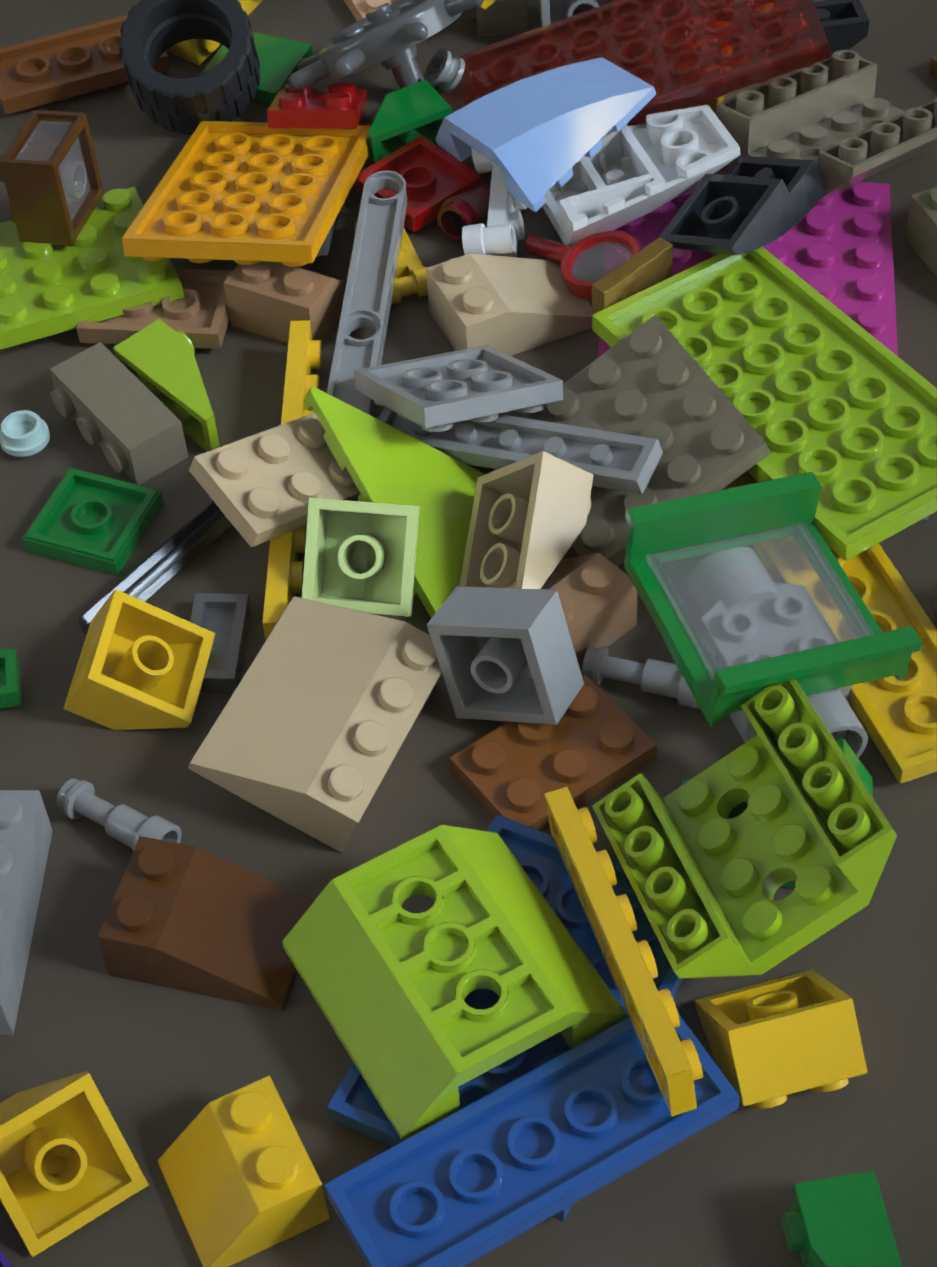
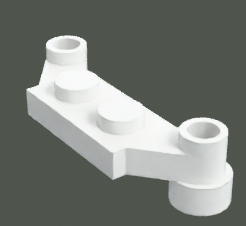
[462,147,527,257]

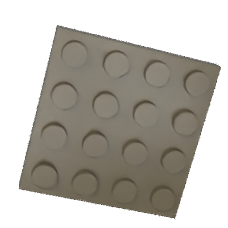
[520,315,771,567]

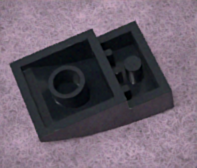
[659,156,828,255]

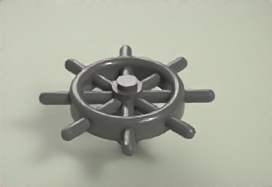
[289,0,484,91]

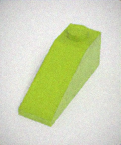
[113,319,220,452]

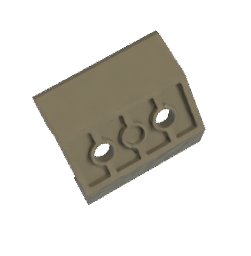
[716,50,937,201]

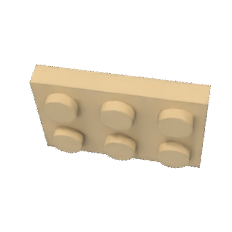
[189,413,361,548]

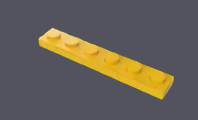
[544,787,703,1117]

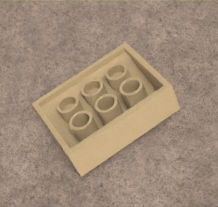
[188,596,442,853]

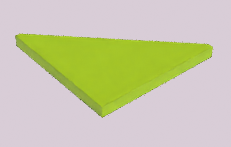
[303,386,485,618]

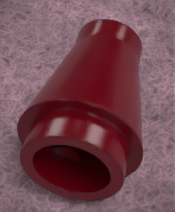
[437,183,491,241]

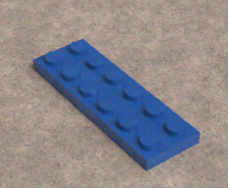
[324,1014,740,1267]

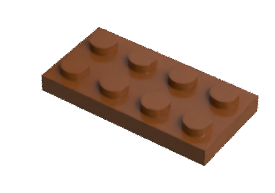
[0,14,170,115]

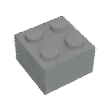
[427,586,584,725]

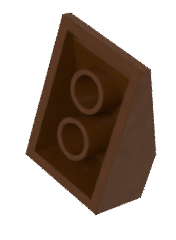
[97,836,314,1012]

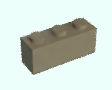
[50,342,189,485]

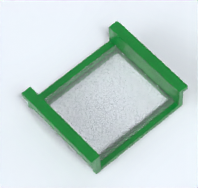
[624,472,923,728]

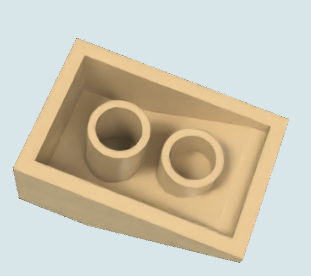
[426,253,592,356]
[459,451,594,589]

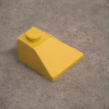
[0,1071,149,1258]

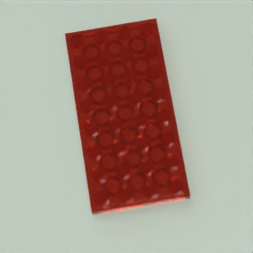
[458,0,832,176]

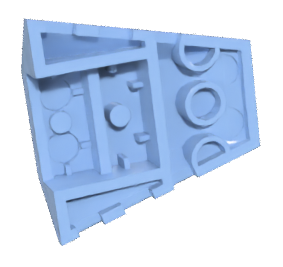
[435,57,656,212]

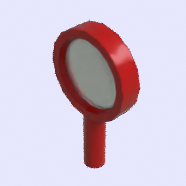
[525,231,641,300]

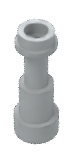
[582,646,701,710]
[56,778,182,851]

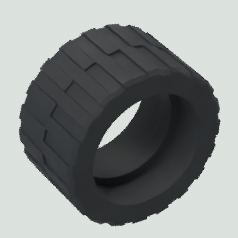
[119,0,261,134]

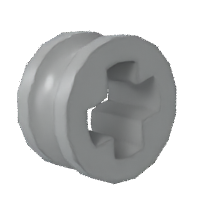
[424,48,465,94]

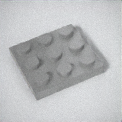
[354,345,563,432]

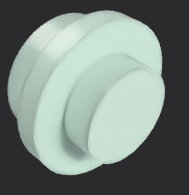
[0,410,50,457]

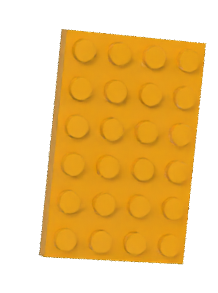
[122,121,371,267]

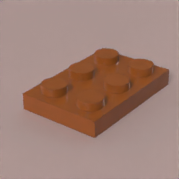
[450,674,657,832]

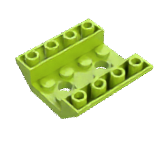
[592,679,897,979]
[282,825,628,1142]

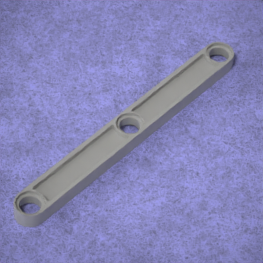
[327,170,407,416]

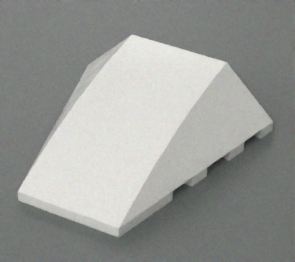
[542,105,741,246]

